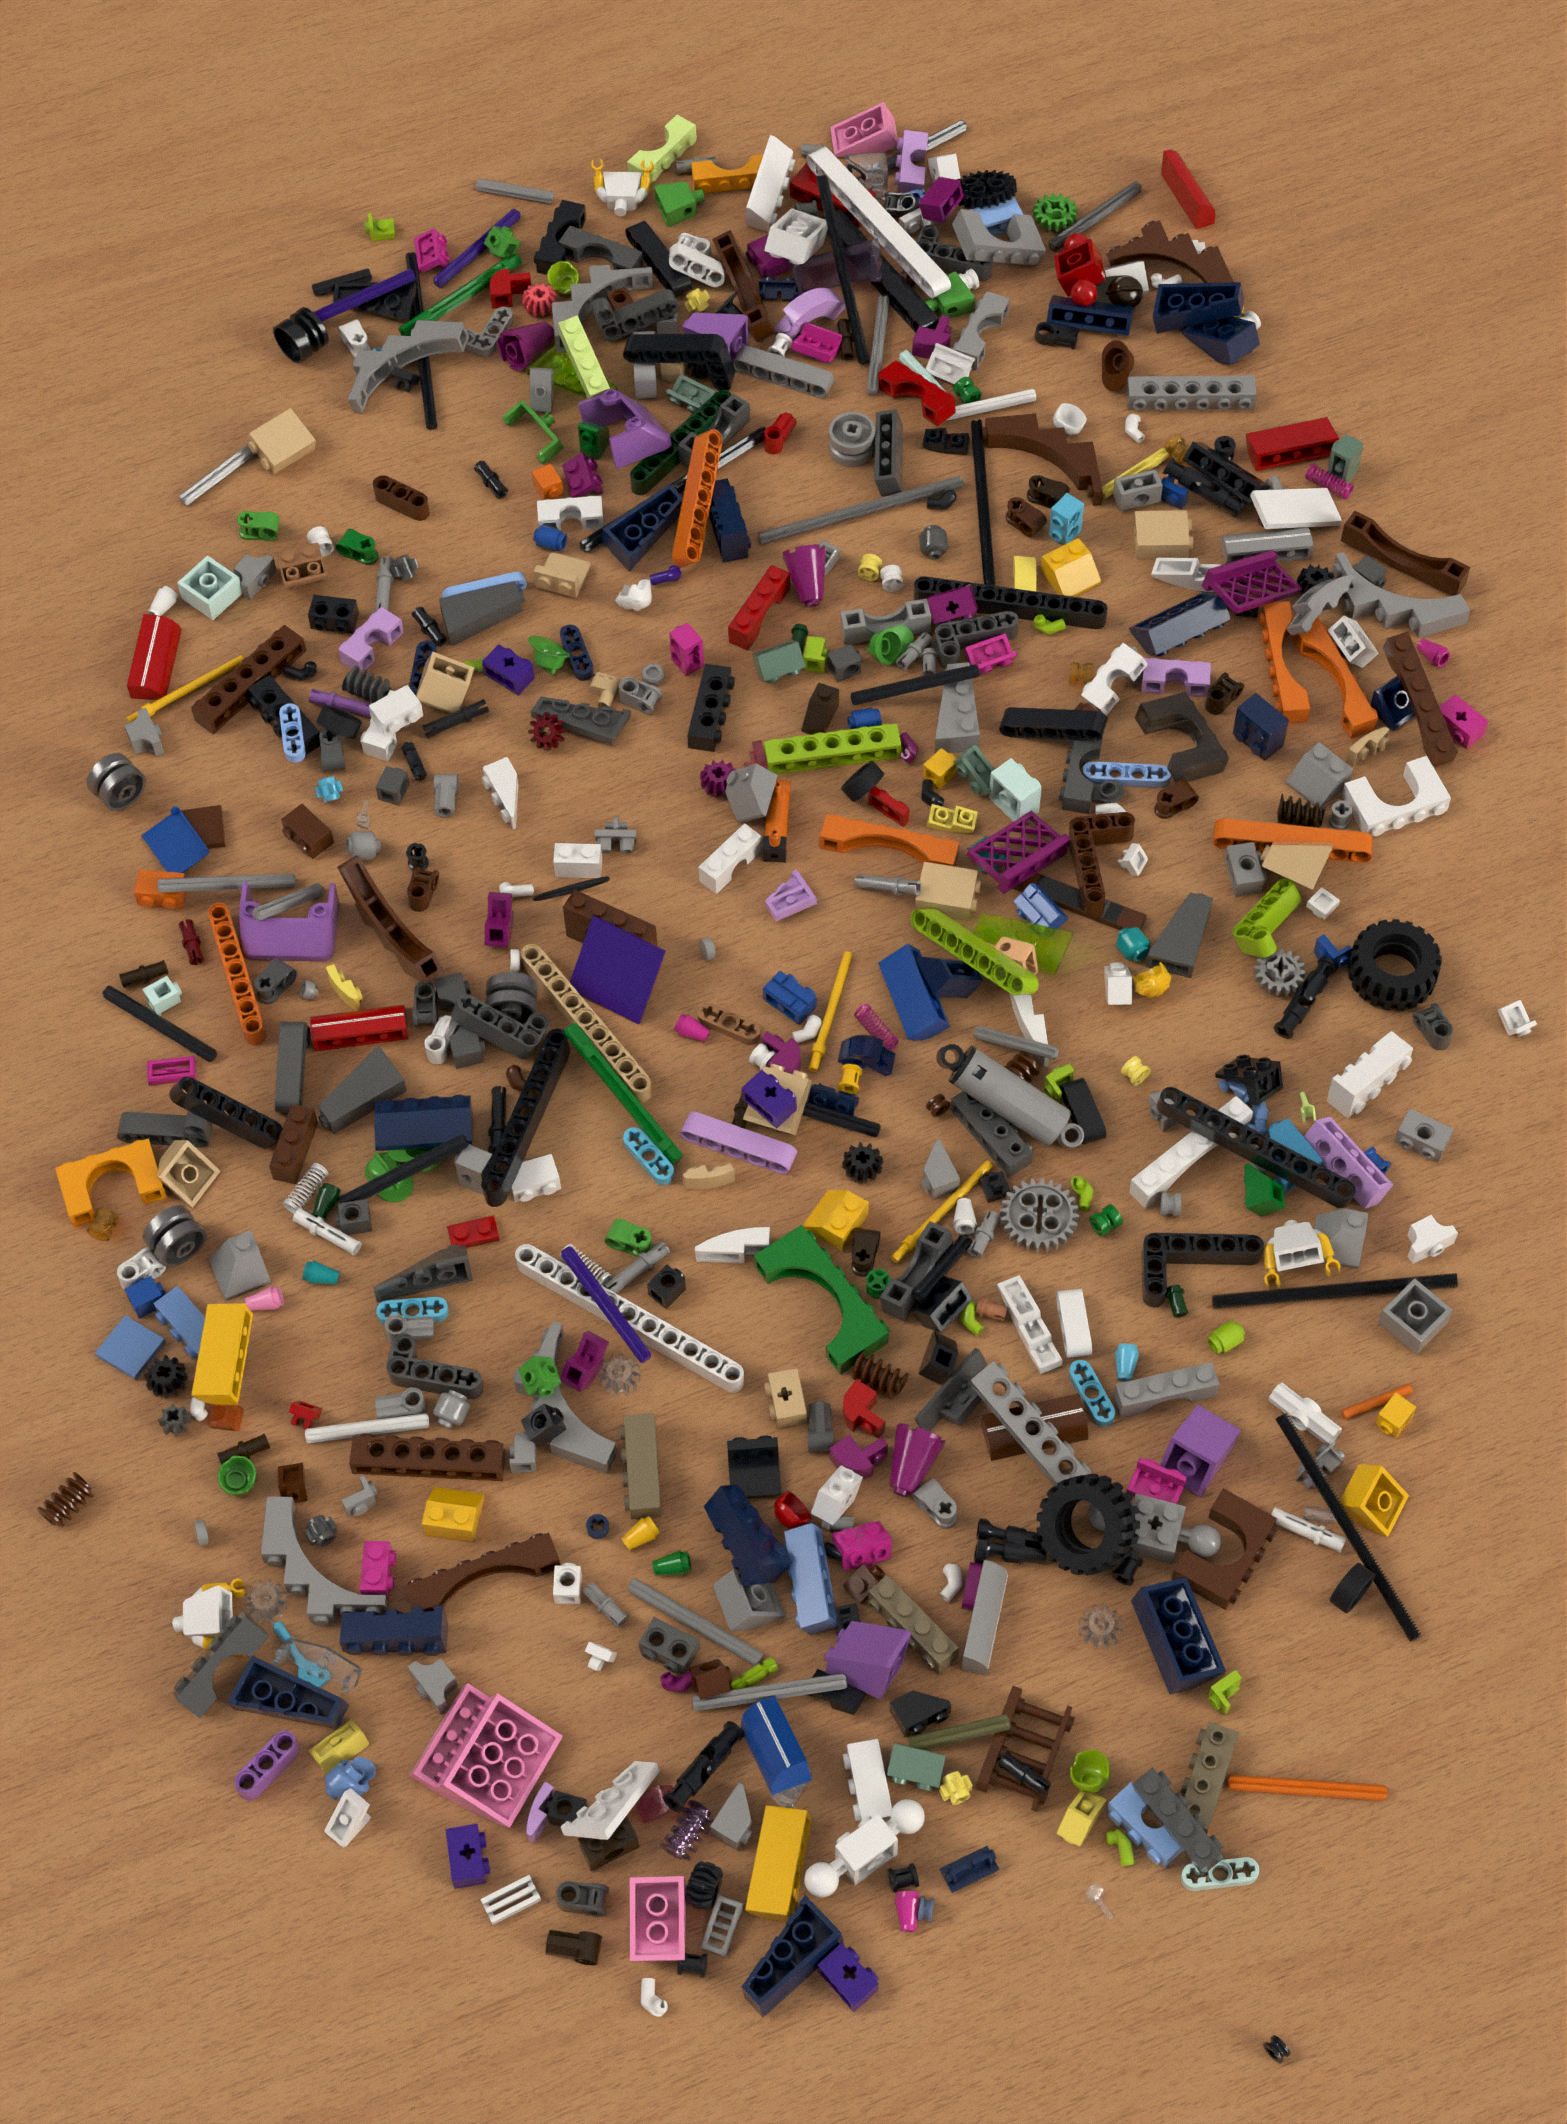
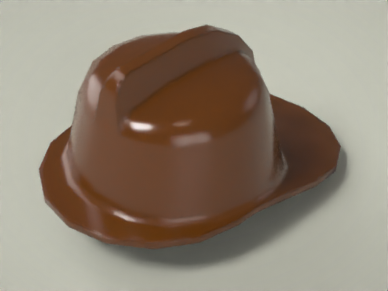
[1102,340,1134,391]

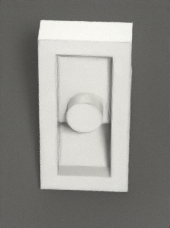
[899,208,934,234]
[324,1788,371,1848]

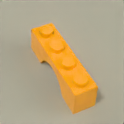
[691,154,764,194]

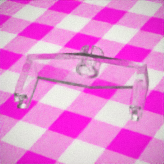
[273,1638,362,1695]

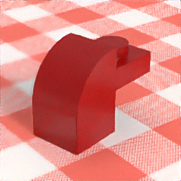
[490,268,532,309]
[843,1379,885,1438]

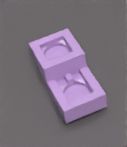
[526,1781,555,1844]

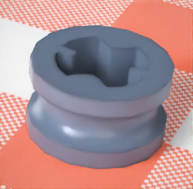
[918,1896,935,1923]

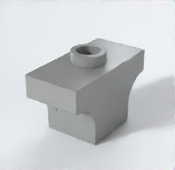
[530,367,554,412]
[233,554,277,600]
[124,708,165,757]
[408,1658,458,1715]

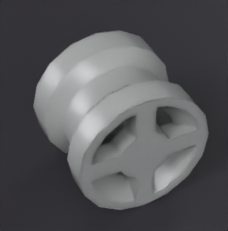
[1160,1192,1181,1217]

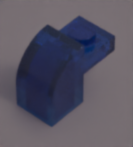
[838,1035,896,1076]

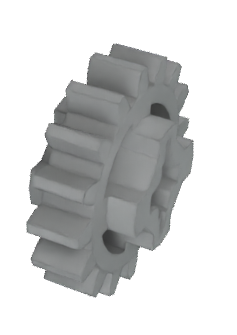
[1254,948,1306,997]

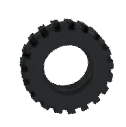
[1348,919,1442,1011]
[1036,1474,1140,1576]

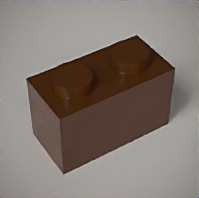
[281,804,334,859]

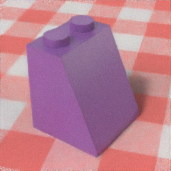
[682,313,749,362]
[1160,1405,1241,1497]
[824,1621,912,1700]

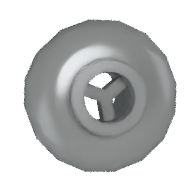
[346,831,381,860]
[433,1390,470,1429]

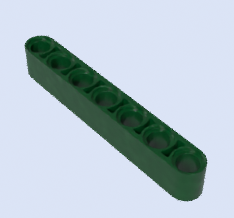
[630,390,732,495]

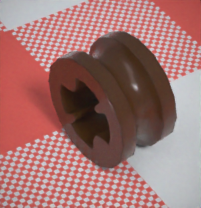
[926,1094,950,1117]

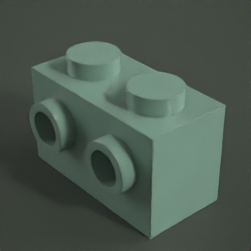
[1327,434,1364,487]
[752,640,806,683]
[886,1742,946,1791]

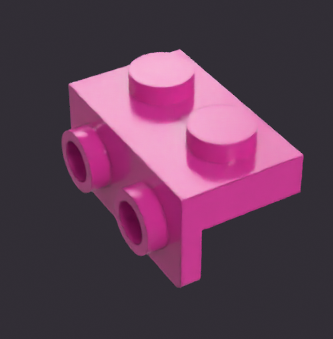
[792,322,842,363]
[964,633,1017,675]
[1126,1458,1187,1504]
[832,1521,891,1571]

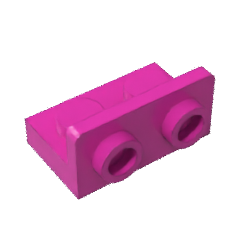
[414,228,450,273]

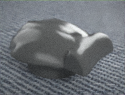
[1092,780,1125,803]

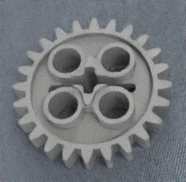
[1000,1178,1079,1253]

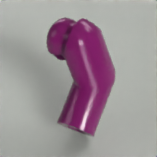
[900,732,918,763]
[660,1670,692,1692]

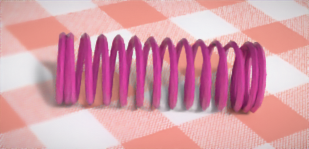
[1305,464,1354,500]
[854,1004,899,1052]

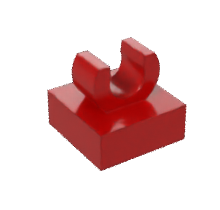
[289,1400,322,1430]

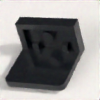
[727,1435,781,1498]

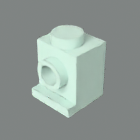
[142,976,182,1016]

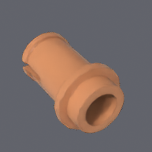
[975,1298,1008,1322]

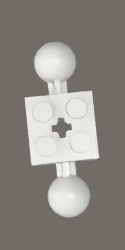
[804,1799,925,1898]

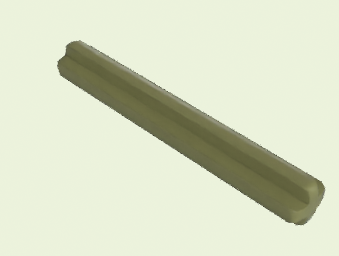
[909,1714,1011,1749]

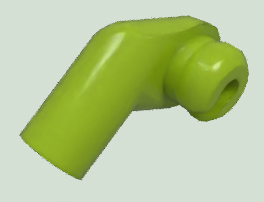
[1034,615,1067,635]

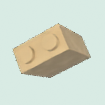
[248,408,316,475]
[1133,510,1193,559]
[915,862,982,921]

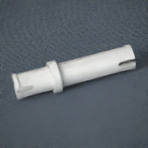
[292,1208,362,1256]
[1271,1507,1347,1553]

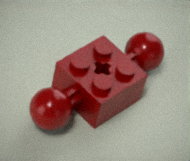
[1054,233,1105,307]

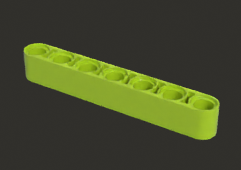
[910,908,1039,996]

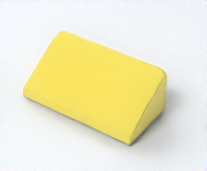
[309,1719,369,1775]

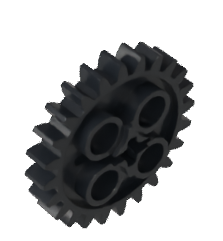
[957,170,1017,209]

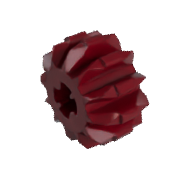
[528,712,567,750]

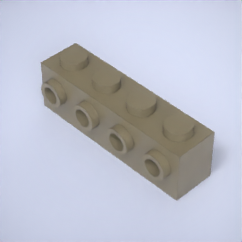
[620,1413,662,1519]
[868,1575,959,1675]
[1181,1722,1239,1834]

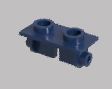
[759,277,801,300]
[808,1083,860,1116]
[939,1846,1000,1893]

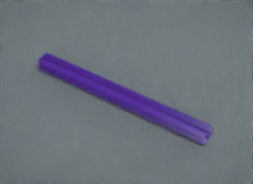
[433,208,521,288]
[314,269,416,322]
[561,1246,651,1363]

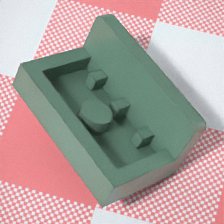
[665,374,716,413]
[953,744,995,797]

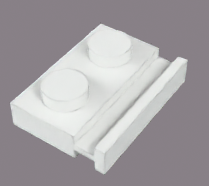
[926,343,975,384]

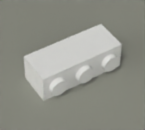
[843,1739,892,1823]

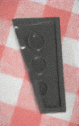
[531,697,631,745]

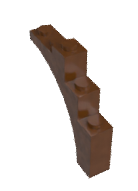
[1106,220,1233,283]
[337,855,444,984]

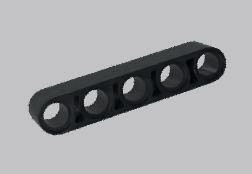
[625,220,693,297]
[999,707,1108,741]
[169,1077,283,1149]

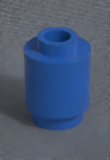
[533,525,567,551]
[847,707,882,729]

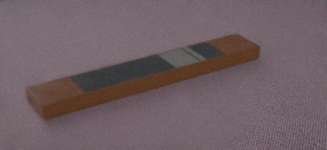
[1013,873,1147,930]

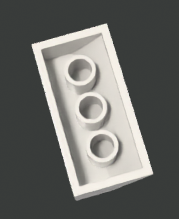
[746,135,796,232]

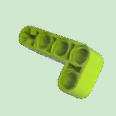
[1232,878,1302,958]

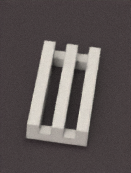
[481,1875,541,1925]

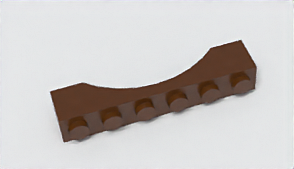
[713,230,775,342]
[1341,510,1470,596]
[1383,631,1458,767]
[403,1532,561,1612]

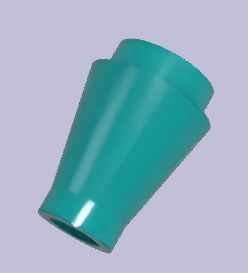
[302,1260,340,1285]

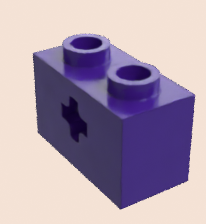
[482,644,535,696]
[741,1070,797,1129]
[445,1824,490,1889]
[817,1943,879,2012]

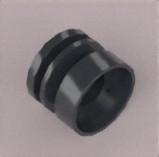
[273,307,329,364]

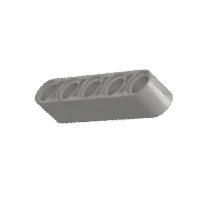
[733,345,835,399]

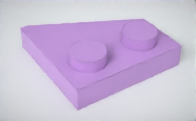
[765,869,817,921]

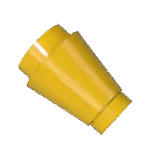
[621,1516,660,1551]

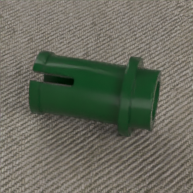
[791,624,809,652]
[1165,1285,1189,1318]

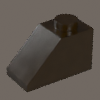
[802,682,839,735]

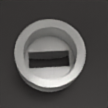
[300,980,318,1000]

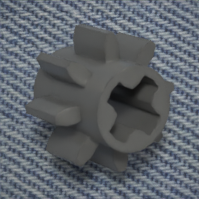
[390,554,419,581]
[158,1404,191,1437]
[304,1515,338,1547]

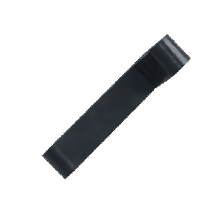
[623,334,735,391]
[1142,1233,1264,1308]

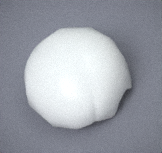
[1053,403,1087,436]

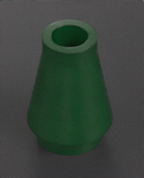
[312,1183,341,1220]

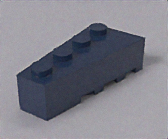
[1153,282,1244,333]
[709,478,751,563]
[602,484,683,572]
[704,1484,792,1586]
[227,1656,349,1729]
[742,1895,844,2017]

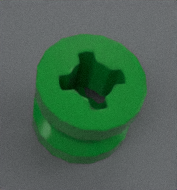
[866,1269,890,1299]

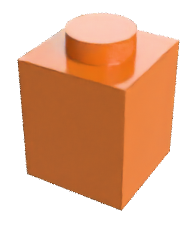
[532,463,564,500]

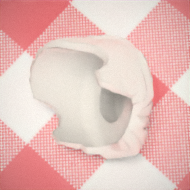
[615,579,652,611]

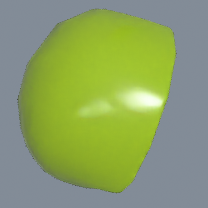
[547,261,580,296]
[1070,1749,1111,1793]

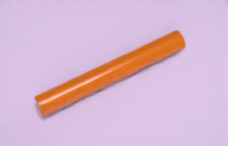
[1341,1384,1413,1419]

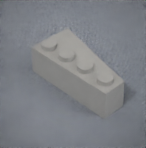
[934,662,980,754]

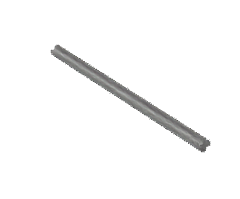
[758,475,964,545]

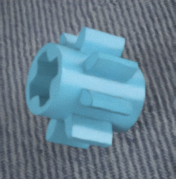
[315,776,343,802]

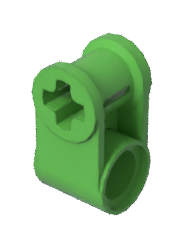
[237,511,280,541]
[604,1218,653,1257]

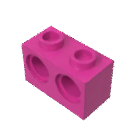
[669,622,704,676]

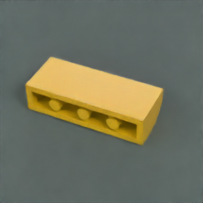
[191,1303,253,1405]
[745,1805,812,1922]

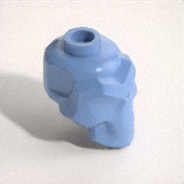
[325,1757,376,1800]

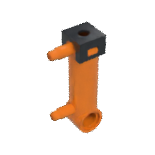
[763,780,791,863]

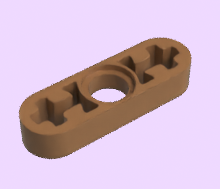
[698,1003,761,1045]

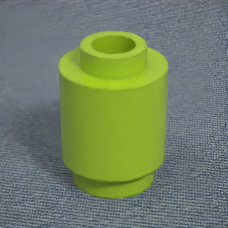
[1207,1320,1245,1355]

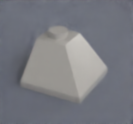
[1314,1208,1368,1269]
[209,1230,271,1301]

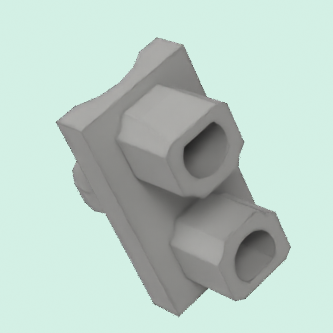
[595,816,637,853]

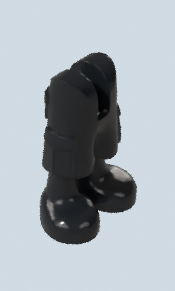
[974,1518,1047,1564]

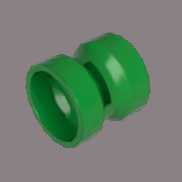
[953,377,982,404]
[1089,1204,1123,1237]

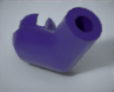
[650,565,682,585]

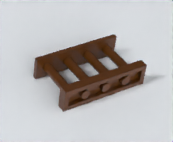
[976,1686,1075,1811]

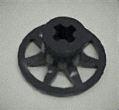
[715,291,743,315]

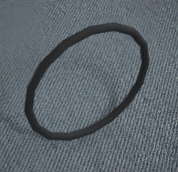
[533,876,610,901]

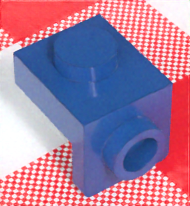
[1161,475,1188,510]
[1314,934,1352,968]

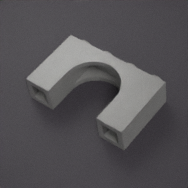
[952,209,1046,266]

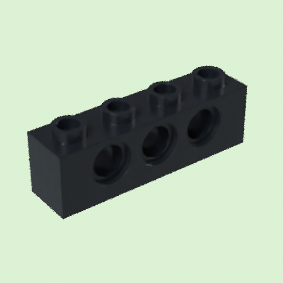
[1182,441,1270,504]
[687,664,735,752]
[248,675,320,755]

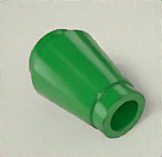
[652,1550,692,1576]

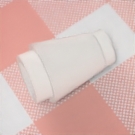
[148,586,178,616]
[953,1198,977,1235]

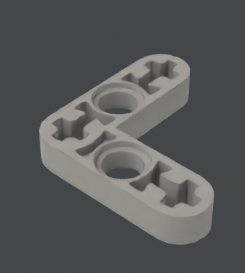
[464,307,513,357]

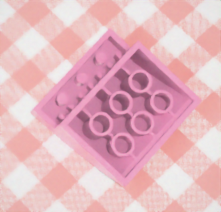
[409,1683,563,1828]

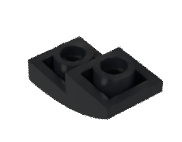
[923,428,970,455]
[807,1669,866,1715]

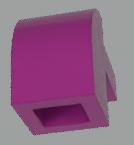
[912,315,952,359]
[485,892,514,947]
[761,1031,801,1074]
[560,1331,609,1392]
[829,1435,888,1479]

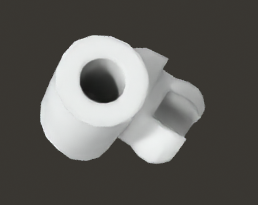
[1125,414,1145,444]
[641,1978,668,2017]

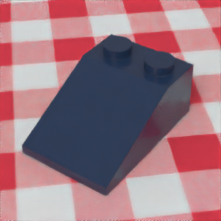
[1182,317,1260,365]

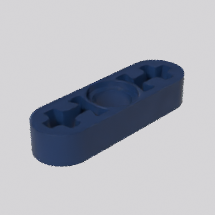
[560,625,594,681]
[409,641,437,696]

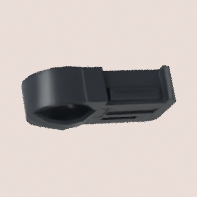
[1034,322,1079,349]

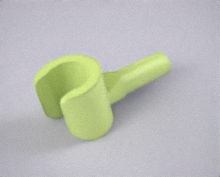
[1300,1092,1316,1122]

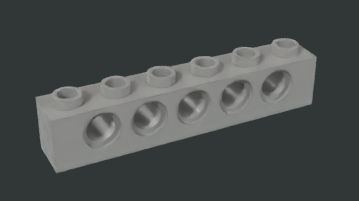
[1127,375,1257,411]
[968,1361,1091,1487]

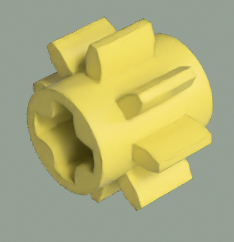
[684,288,711,313]
[939,1771,973,1805]

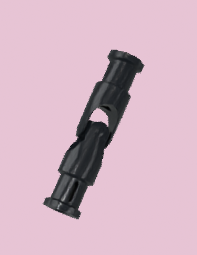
[1163,457,1246,518]
[1273,957,1338,1039]
[663,1721,745,1813]

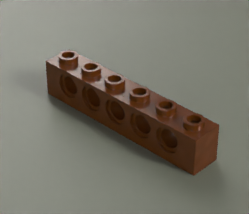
[191,625,306,735]
[349,1434,506,1481]

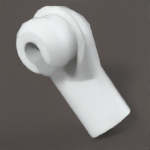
[1151,273,1182,288]
[1095,803,1126,815]
[499,882,534,898]
[792,1015,821,1043]
[190,1397,208,1421]
[939,1563,963,1603]

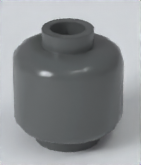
[919,525,948,559]

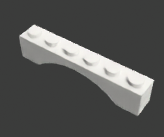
[1129,1096,1253,1209]

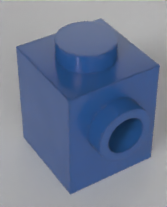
[124,1276,166,1319]

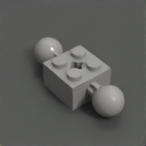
[1088,1493,1221,1564]

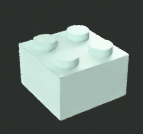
[177,555,243,620]
[989,758,1041,822]

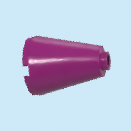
[497,322,554,371]
[783,544,826,607]
[890,1423,945,1497]

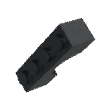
[534,200,586,275]

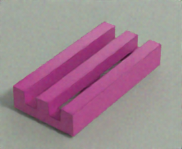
[147,1056,196,1086]

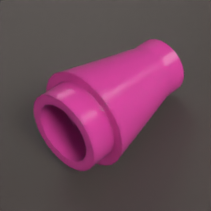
[1417,638,1450,667]
[674,1014,711,1043]
[894,1891,921,1932]

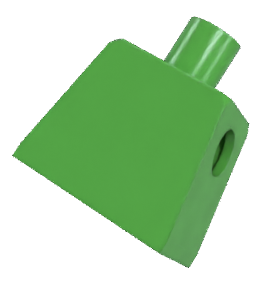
[654,181,705,227]
[925,271,975,318]

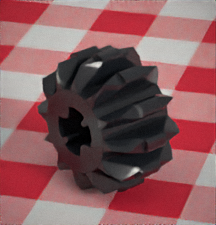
[1297,564,1334,594]
[842,1142,883,1184]
[144,1355,188,1399]
[685,1861,723,1910]

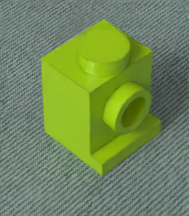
[803,636,829,674]

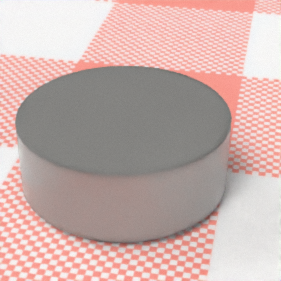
[642,664,664,686]
[699,937,716,961]
[194,1519,209,1546]

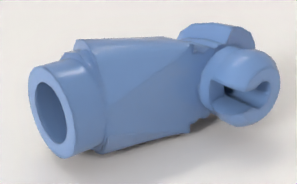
[1218,1079,1249,1105]
[1246,1101,1269,1135]

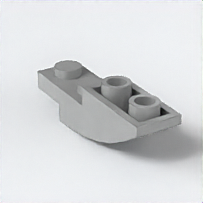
[1286,575,1354,635]

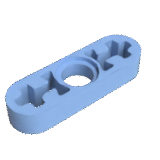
[279,703,306,763]

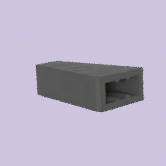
[439,581,525,646]
[1146,892,1213,978]
[318,1046,407,1134]

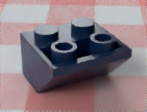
[915,956,984,998]

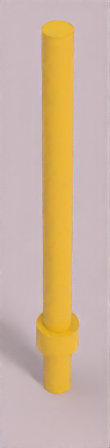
[126,655,244,723]
[808,951,853,1073]
[890,1160,993,1263]

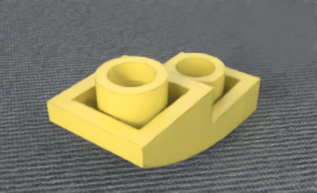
[1012,556,1036,591]
[926,804,978,833]
[326,964,363,1011]

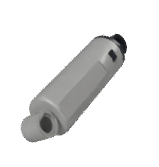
[936,1044,1084,1148]

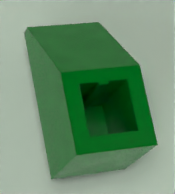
[578,422,610,460]
[1244,1164,1285,1217]

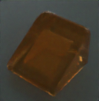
[208,1404,244,1431]

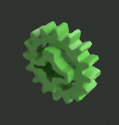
[1033,193,1077,232]

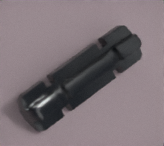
[401,742,427,781]

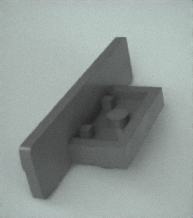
[915,1348,987,1431]

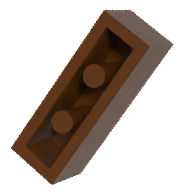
[269,1104,318,1184]

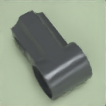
[808,1401,833,1452]

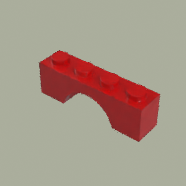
[877,360,956,426]
[728,565,790,651]

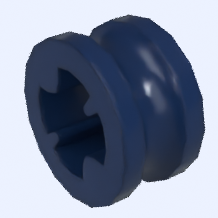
[586,1514,609,1539]

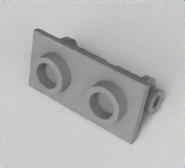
[1294,1441,1345,1489]

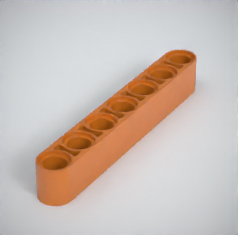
[672,429,722,567]
[1213,818,1373,863]
[208,902,266,1046]

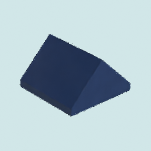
[1371,676,1415,730]

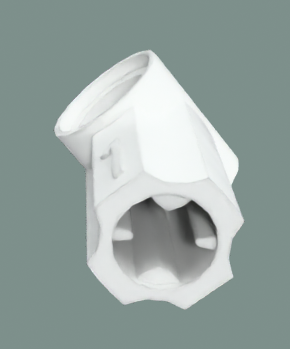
[424,1015,459,1065]

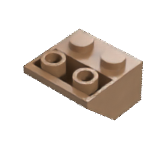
[275,542,328,588]

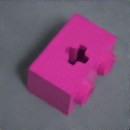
[1439,694,1488,749]

